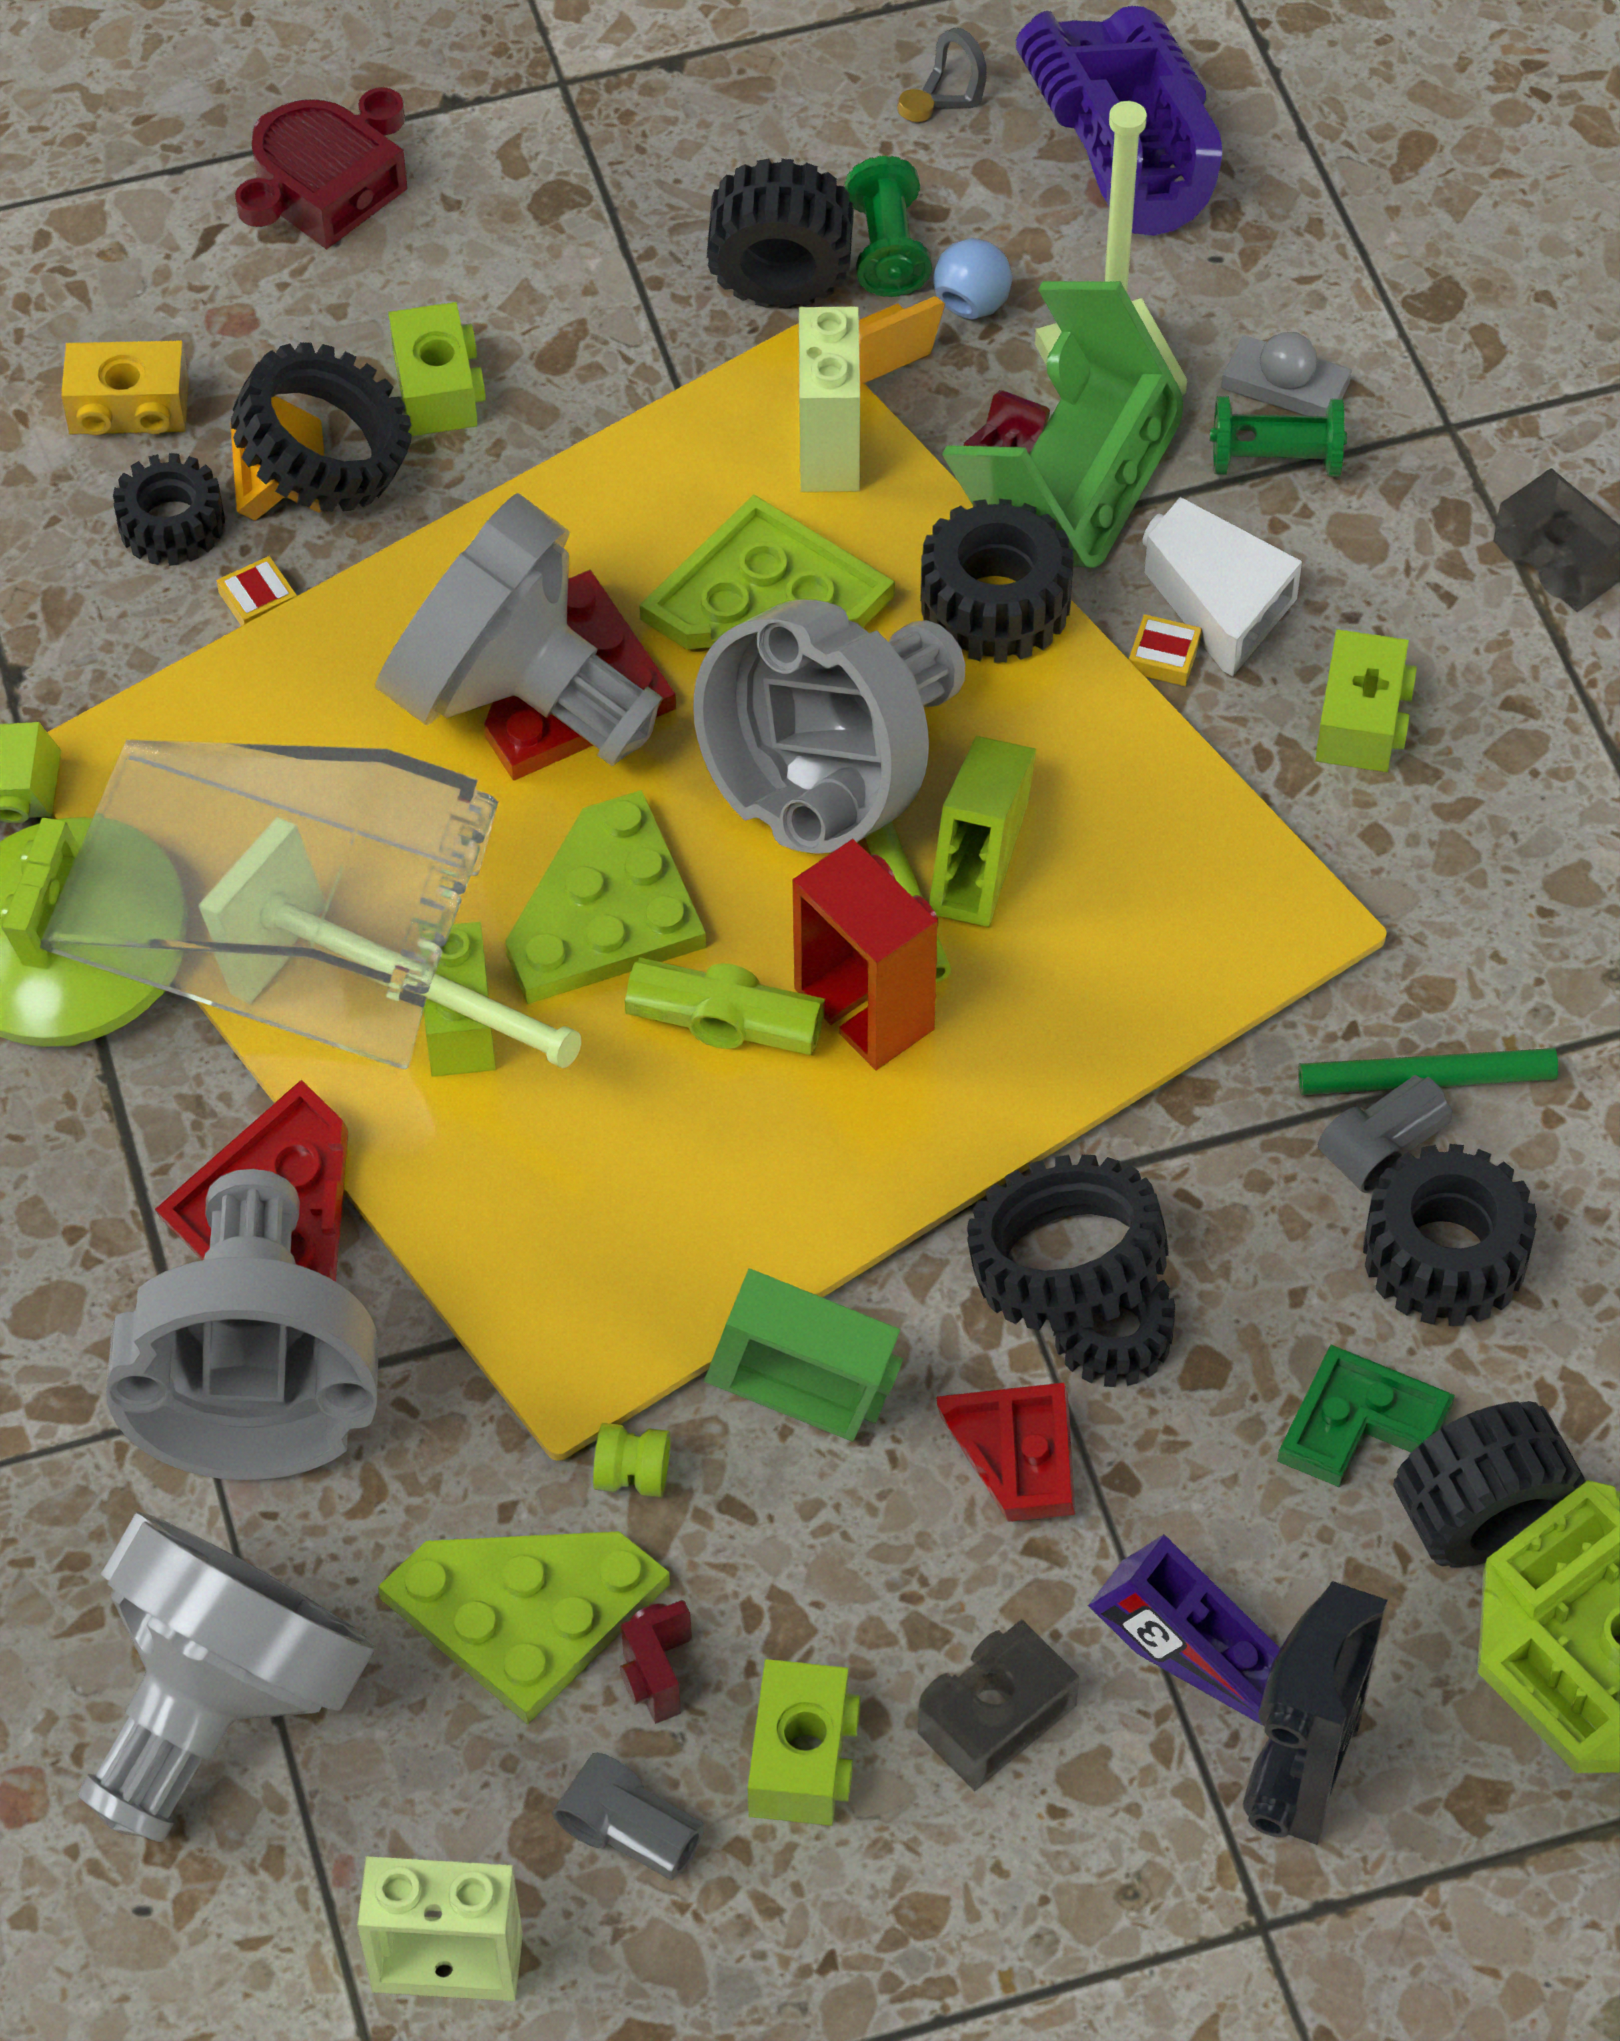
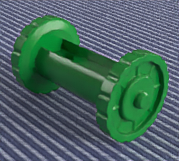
[845,156,932,297]
[1209,396,1347,477]

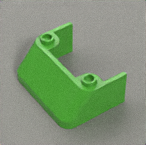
[942,281,1183,568]

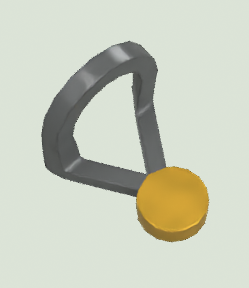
[897,28,987,122]

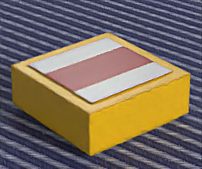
[216,556,297,626]
[1129,614,1202,687]

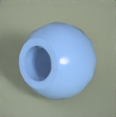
[933,238,1013,319]

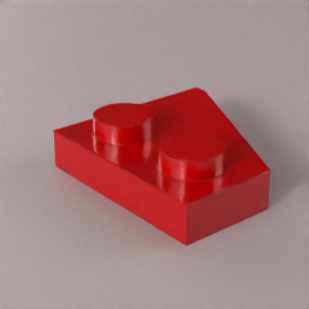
[936,1382,1076,1522]

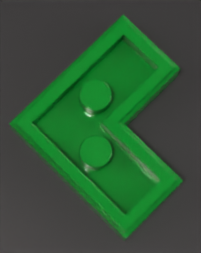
[1277,1344,1455,1487]

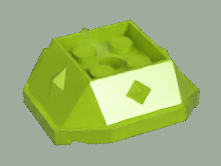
[1478,1480,1620,1773]

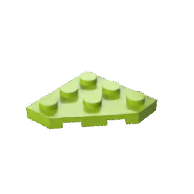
[639,495,895,649]
[505,790,706,1004]
[378,1531,670,1725]

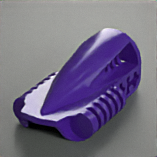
[1016,6,1222,236]

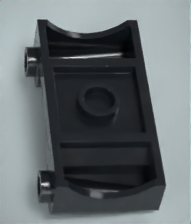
[1243,1581,1388,1845]

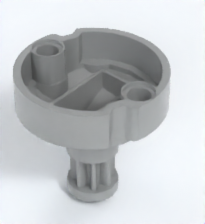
[375,493,663,766]
[693,599,966,853]
[106,1169,379,1480]
[77,1511,376,1842]

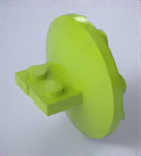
[0,817,190,1047]

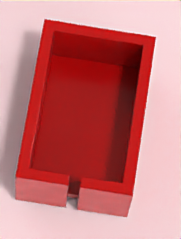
[792,838,939,1071]

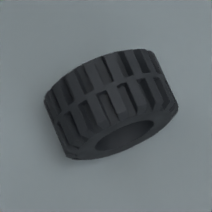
[706,158,854,308]
[920,499,1074,663]
[1363,1144,1537,1326]
[1393,1401,1586,1568]

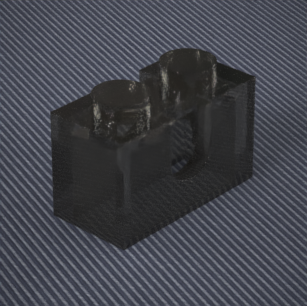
[1493,468,1620,612]
[918,1619,1079,1792]

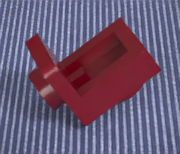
[963,390,1050,454]
[620,1600,692,1724]

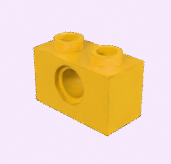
[61,341,189,435]

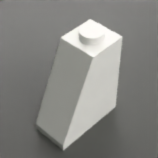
[1143,497,1302,676]

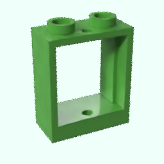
[704,1268,903,1442]

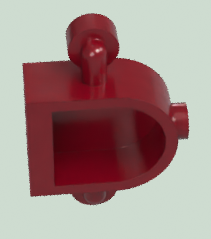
[235,87,408,250]

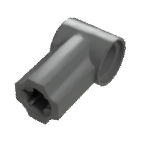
[1318,1075,1453,1193]
[552,1752,704,1881]

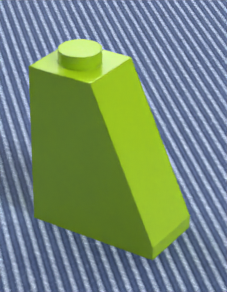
[929,736,1036,927]

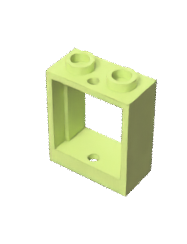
[799,307,860,492]
[357,1856,523,2001]

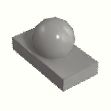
[1221,332,1352,416]

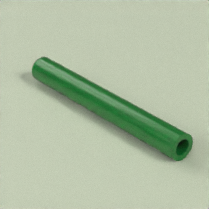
[1298,1048,1558,1095]

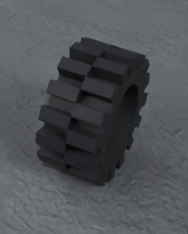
[113,453,225,566]
[1053,1261,1175,1387]

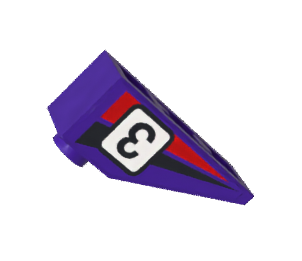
[1088,1534,1280,1726]

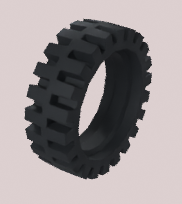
[231,342,412,512]
[967,1154,1169,1331]

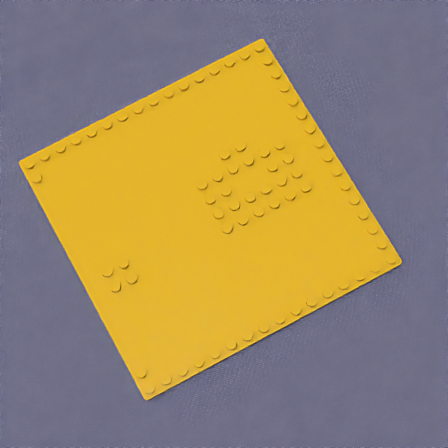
[47,323,1386,1461]

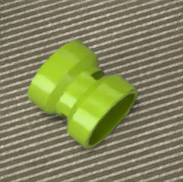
[593,1423,671,1498]

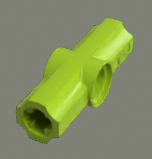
[625,958,825,1055]

